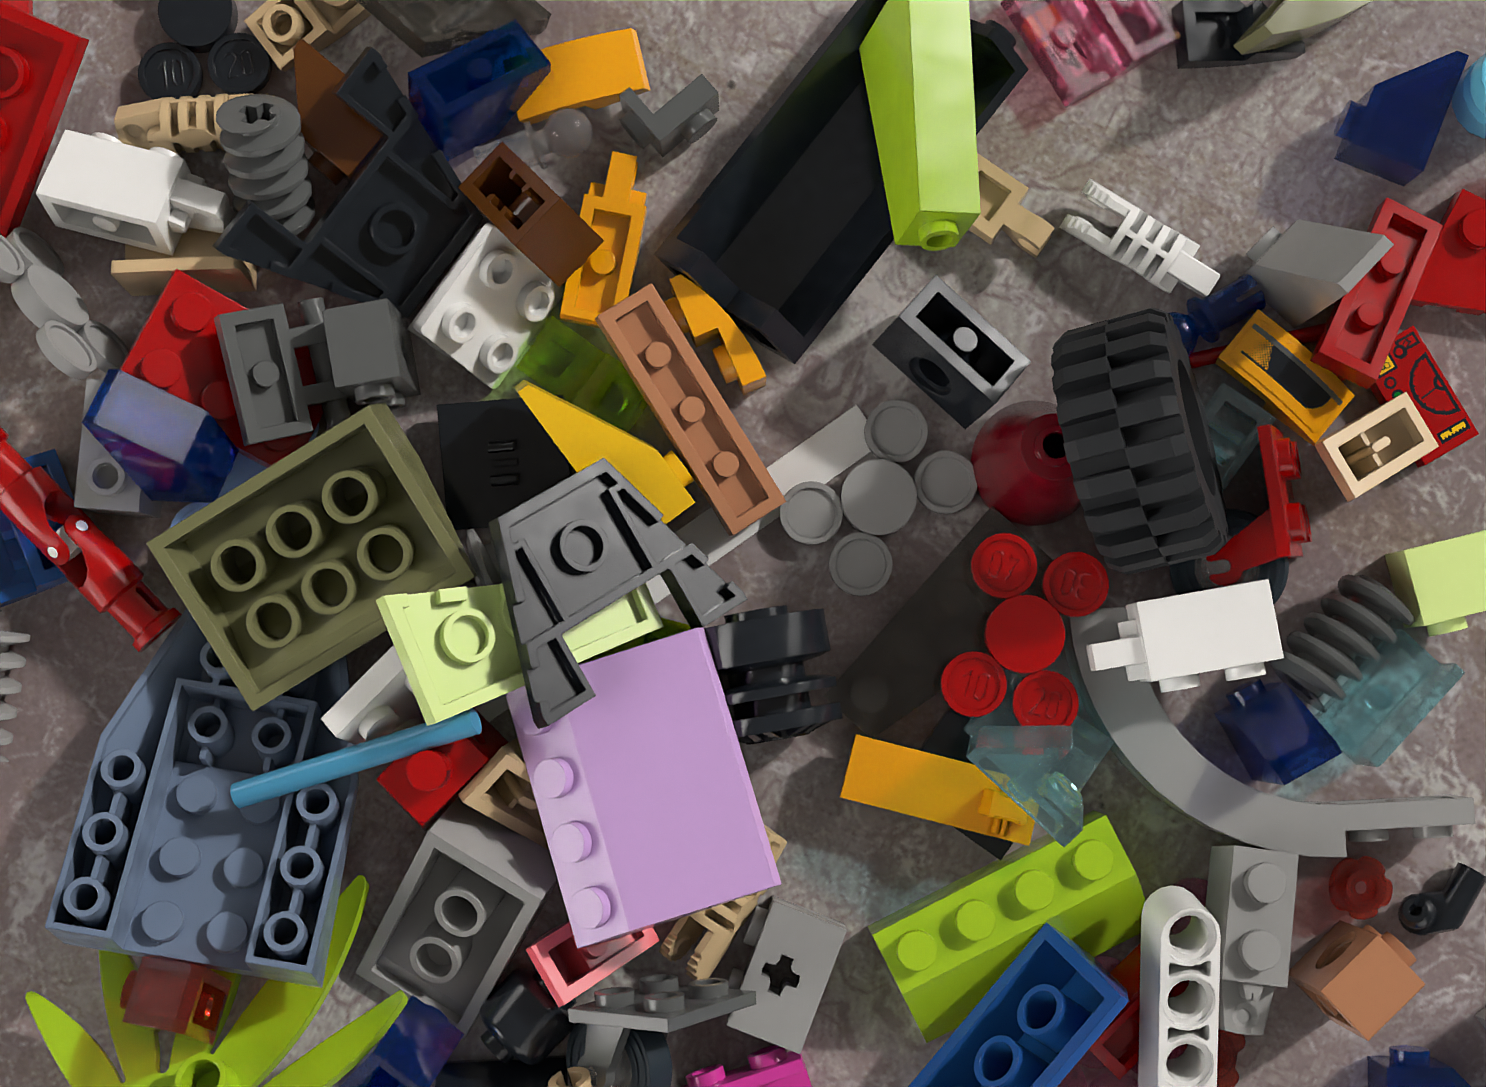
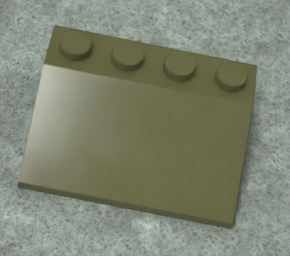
[146,402,477,712]

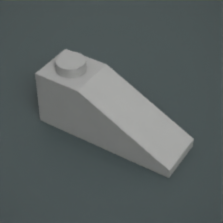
[1240,219,1394,329]

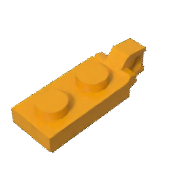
[559,151,647,328]

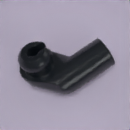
[1398,862,1486,936]

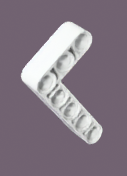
[1138,885,1221,1087]

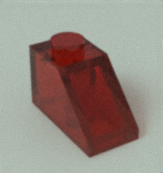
[120,956,232,1045]

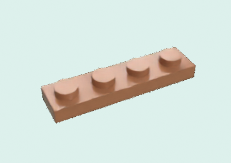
[595,283,787,536]

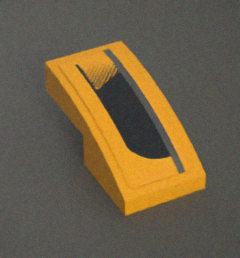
[1215,309,1355,446]

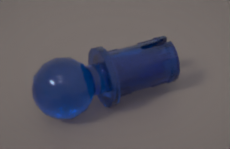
[1167,274,1266,356]

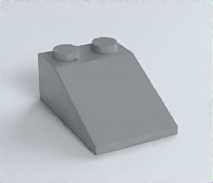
[355,796,558,1040]

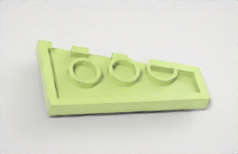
[376,583,663,726]

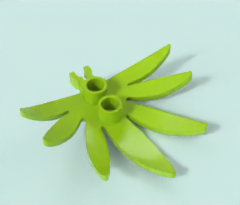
[25,875,408,1087]

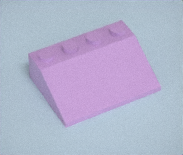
[506,627,782,949]

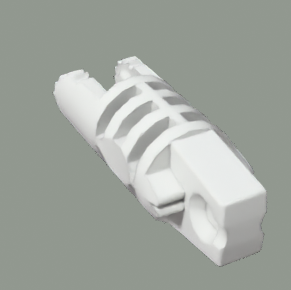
[1059,178,1220,297]

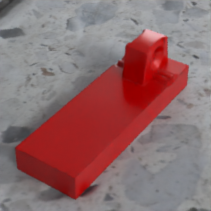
[1310,197,1443,389]

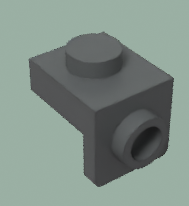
[619,74,719,157]

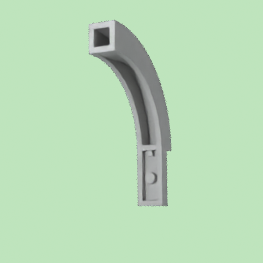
[1060,607,1476,857]

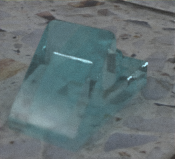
[966,725,1084,847]

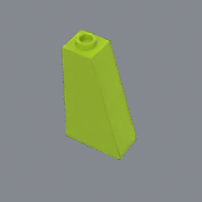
[859,0,981,251]

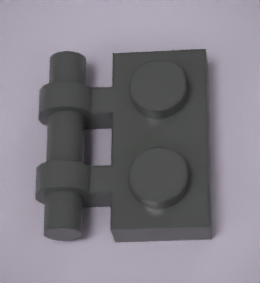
[214,297,352,446]

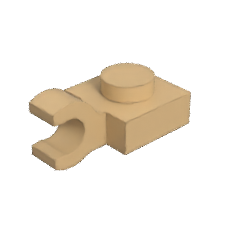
[968,153,1055,258]

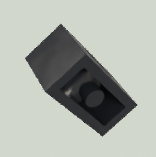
[872,275,1031,430]

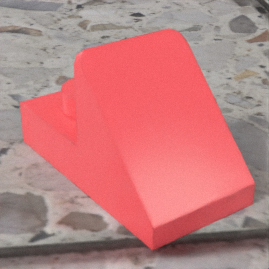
[525,921,660,1007]

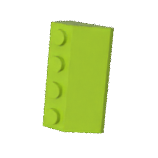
[868,810,1146,1043]

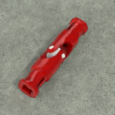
[0,427,182,652]

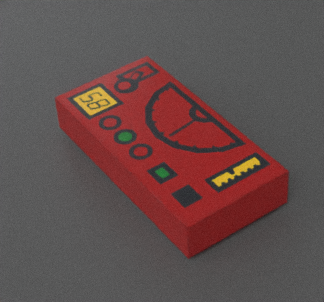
[1370,325,1479,468]

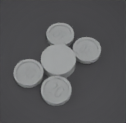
[0,227,129,380]
[780,400,977,596]

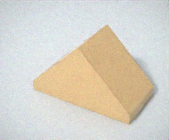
[1314,392,1439,502]
[458,737,549,850]

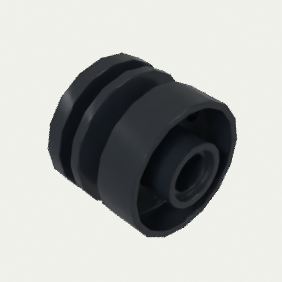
[704,605,843,745]

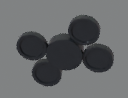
[138,0,272,100]

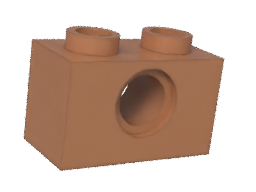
[1288,920,1426,1041]

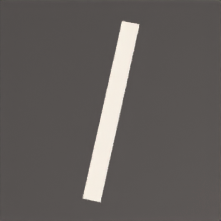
[475,405,871,722]

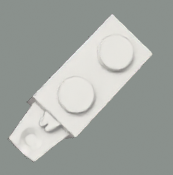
[36,129,234,256]
[1086,579,1284,693]

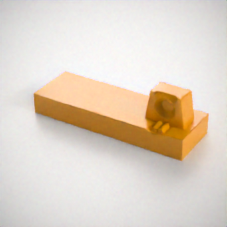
[839,734,1044,846]

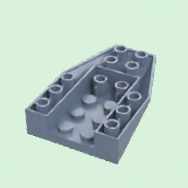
[45,608,359,988]

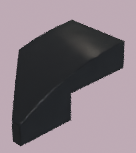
[1171,0,1306,69]

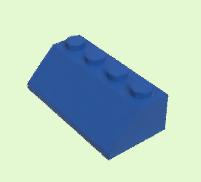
[908,922,1129,1087]

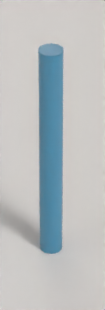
[230,708,482,808]

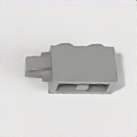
[1205,845,1299,1036]

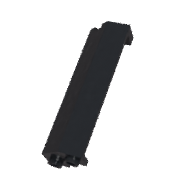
[654,0,1029,364]

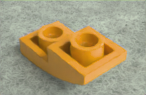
[505,28,650,125]
[664,274,766,395]

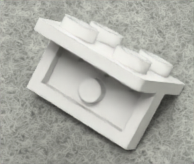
[407,223,565,389]

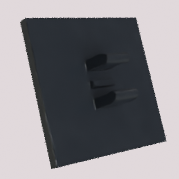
[437,395,571,530]

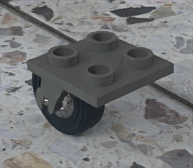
[566,974,756,1087]

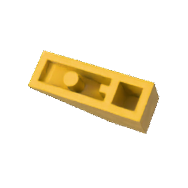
[514,380,696,524]

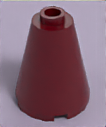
[970,401,1082,527]

